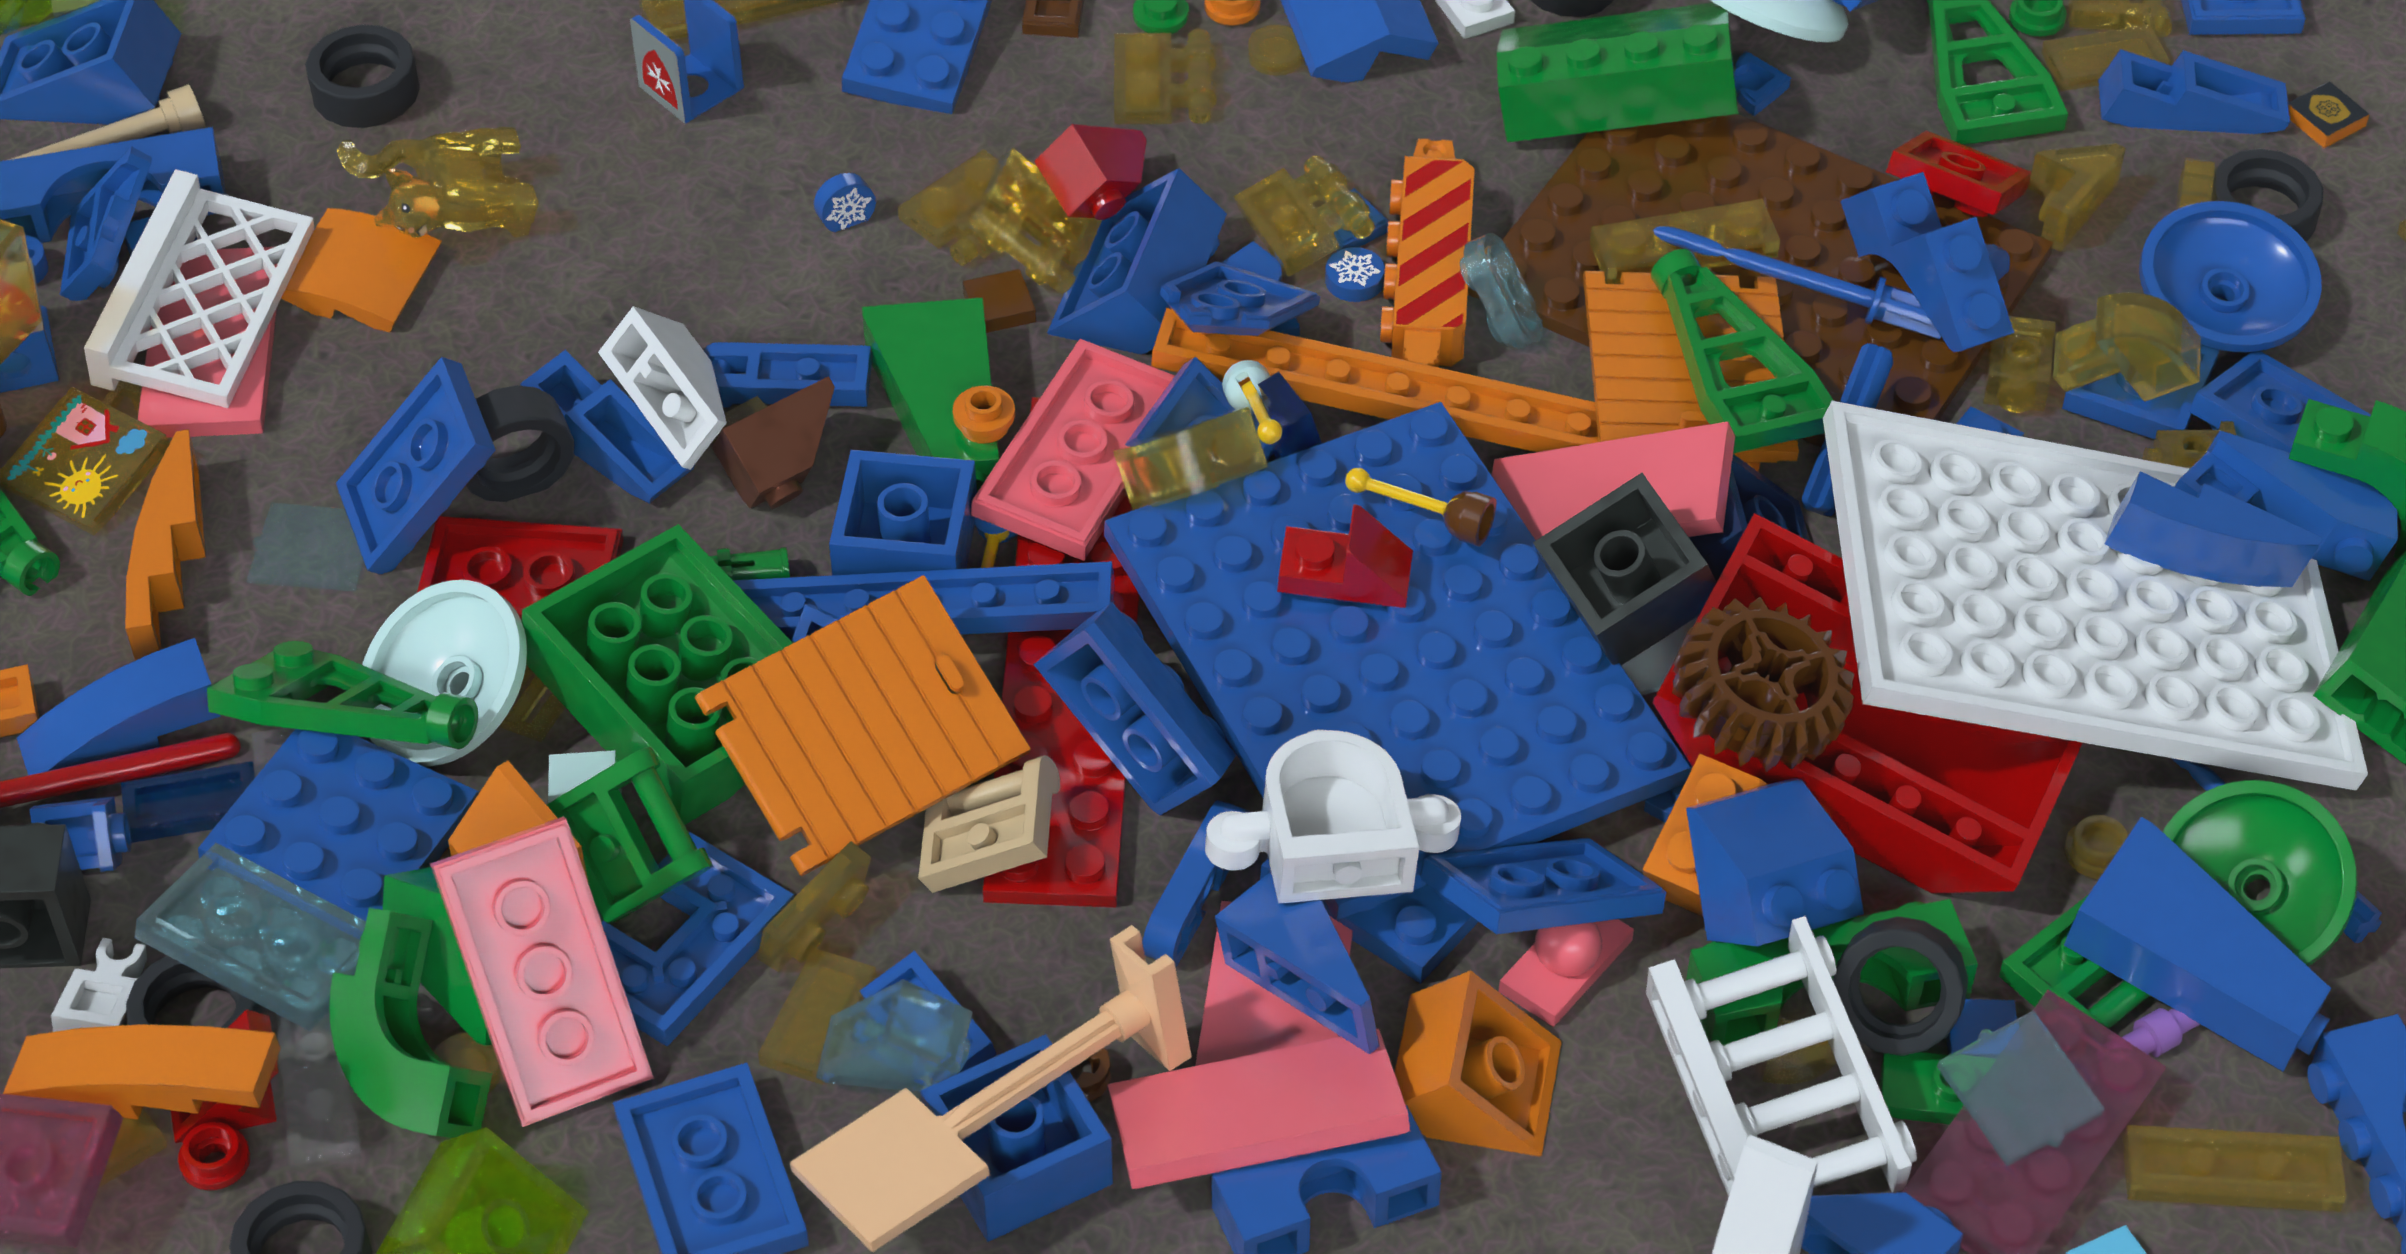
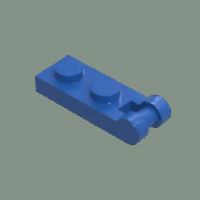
[704,342,872,407]

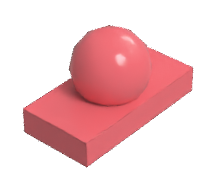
[1499,919,1634,1027]

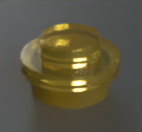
[2064,815,2128,879]

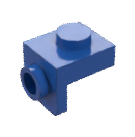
[29,796,131,872]

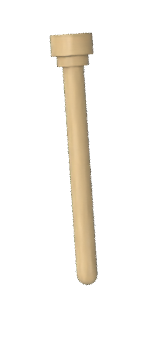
[9,84,206,160]

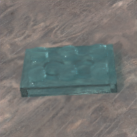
[135,843,366,1031]

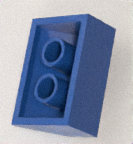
[1047,168,1227,355]
[1033,602,1236,815]

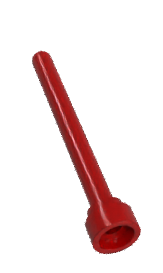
[0,733,241,808]

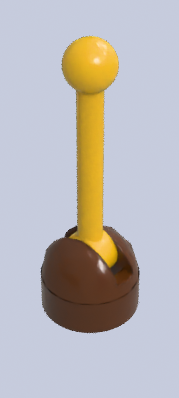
[1345,468,1496,547]

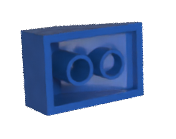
[0,0,182,125]

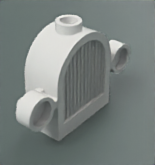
[1205,730,1461,904]

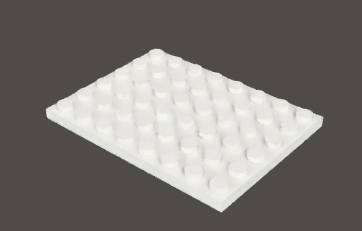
[1823,401,2368,791]

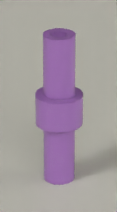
[2096,1008,2201,1075]

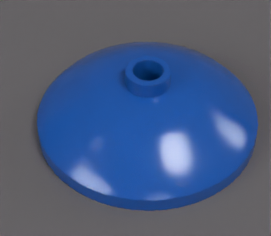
[2139,201,2322,352]

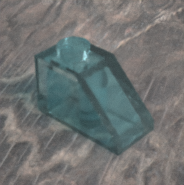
[816,979,972,1092]

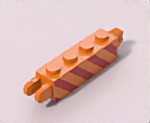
[1380,139,1475,368]

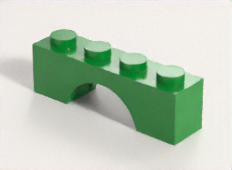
[1686,899,1978,1046]

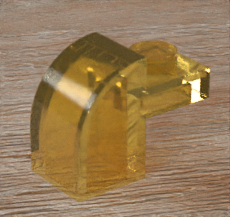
[2053,292,2201,402]
[1113,407,1268,510]

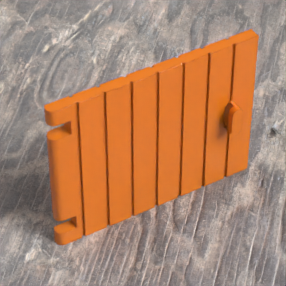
[1583,271,1799,463]
[695,575,1031,877]

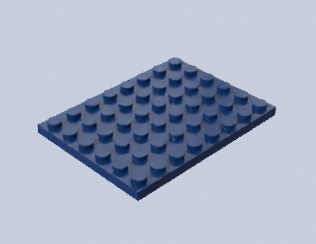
[1104,402,1691,920]

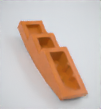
[125,429,206,661]
[2,1024,281,1120]

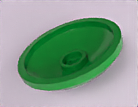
[2163,780,2358,966]

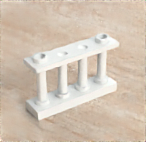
[1646,916,1917,1197]

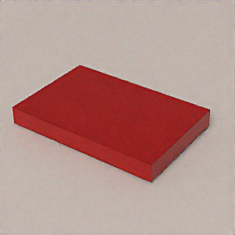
[417,516,624,621]

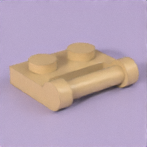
[918,756,1060,893]

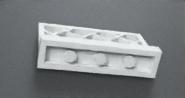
[84,169,314,408]

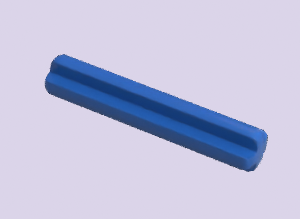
[1801,343,1894,516]

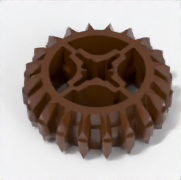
[1672,597,1855,772]

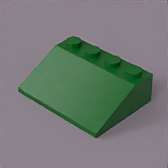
[1497,2,1738,142]
[522,524,793,825]

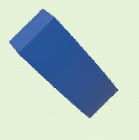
[2098,49,2290,134]
[520,350,695,503]
[2104,471,2322,587]
[17,638,221,775]

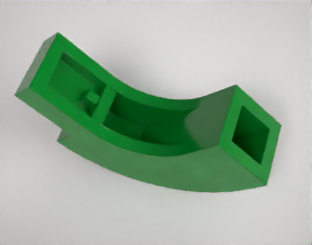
[2289,399,2406,558]
[329,908,492,1142]

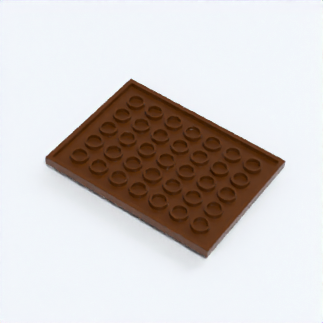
[1468,114,2054,447]

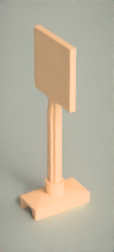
[790,925,1192,1253]

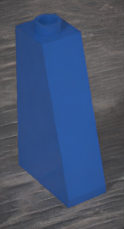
[2064,817,2331,1071]

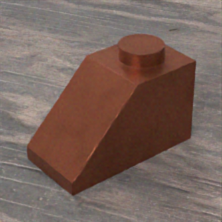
[712,376,835,509]

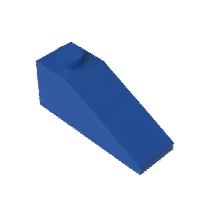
[2205,430,2398,581]
[1215,871,1379,1054]

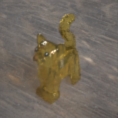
[337,127,538,238]

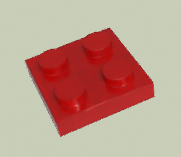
[1886,130,2033,217]

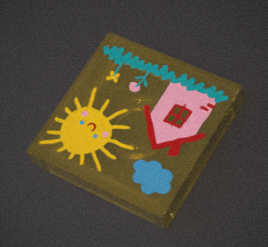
[0,386,170,536]

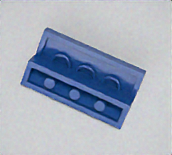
[1281,0,1438,83]

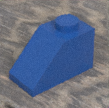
[1801,1192,1963,1254]

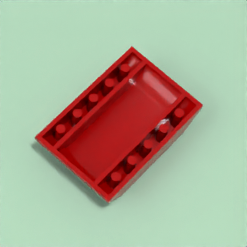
[1653,513,2083,893]

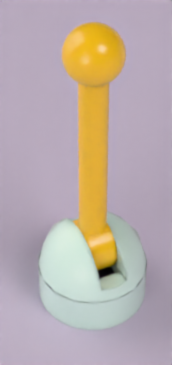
[1222,360,1282,444]

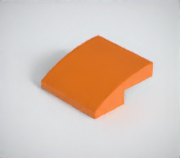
[281,208,442,332]

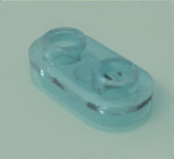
[1460,233,1543,351]

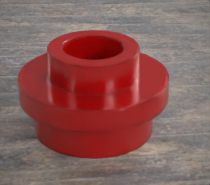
[178,1122,251,1190]

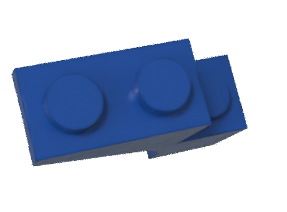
[1840,172,2014,352]

